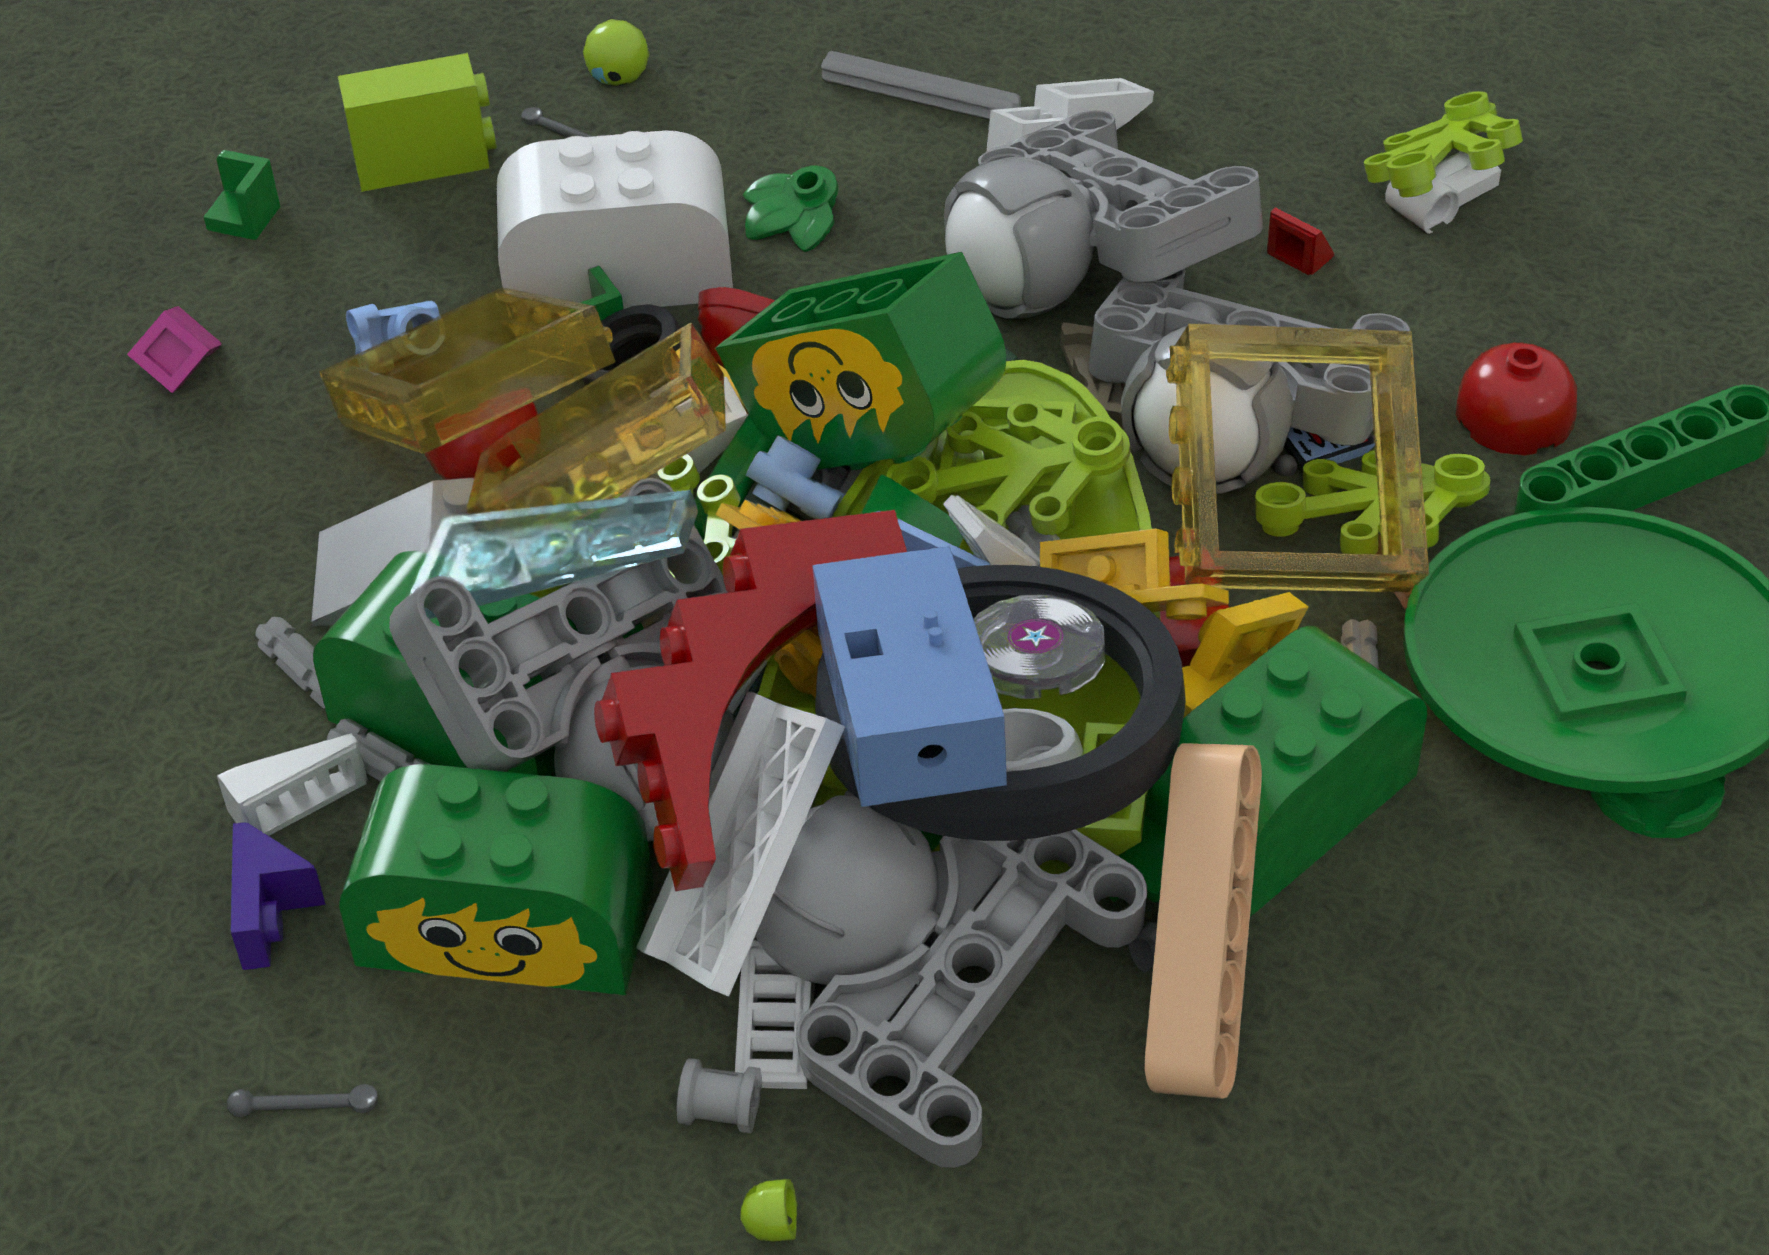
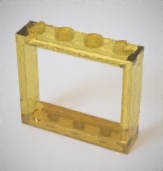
[319,287,615,454]
[466,323,726,564]
[1166,324,1429,592]

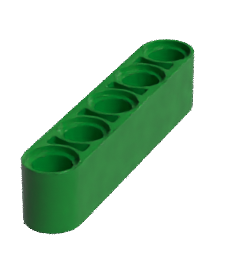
[1513,384,1769,515]

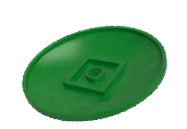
[1403,507,1769,793]

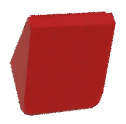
[1267,207,1334,275]

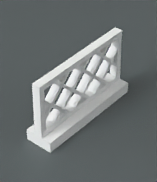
[636,691,845,996]

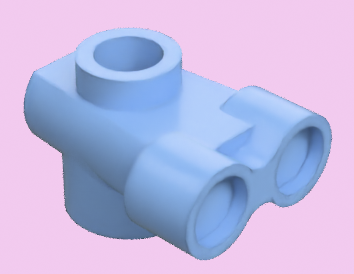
[346,301,445,378]
[746,435,845,519]

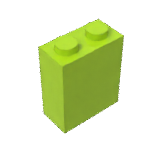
[338,53,497,192]

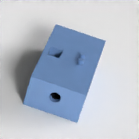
[812,546,1007,807]

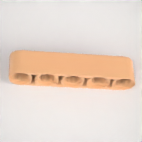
[1145,743,1262,1099]

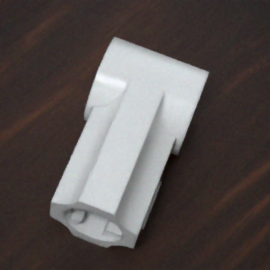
[1385,151,1501,234]

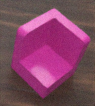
[127,306,222,393]

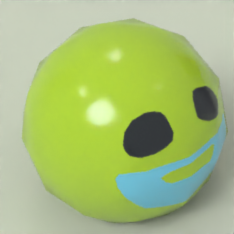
[583,19,649,86]

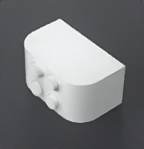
[497,131,733,320]

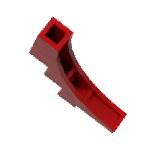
[594,510,907,892]

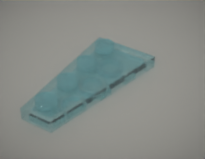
[409,490,698,619]

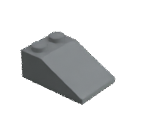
[311,477,503,626]

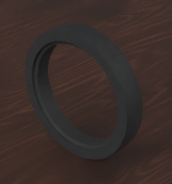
[815,565,1186,841]

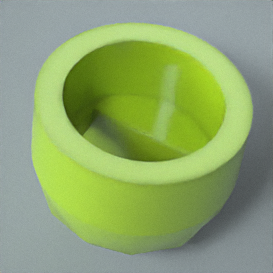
[741,1179,797,1242]

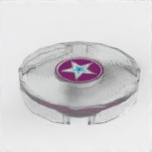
[974,595,1105,699]

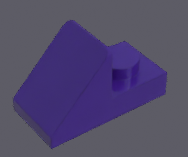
[231,822,326,970]

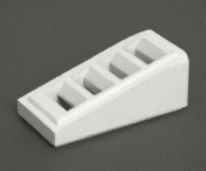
[943,495,1040,567]
[217,733,368,836]
[735,940,815,1089]

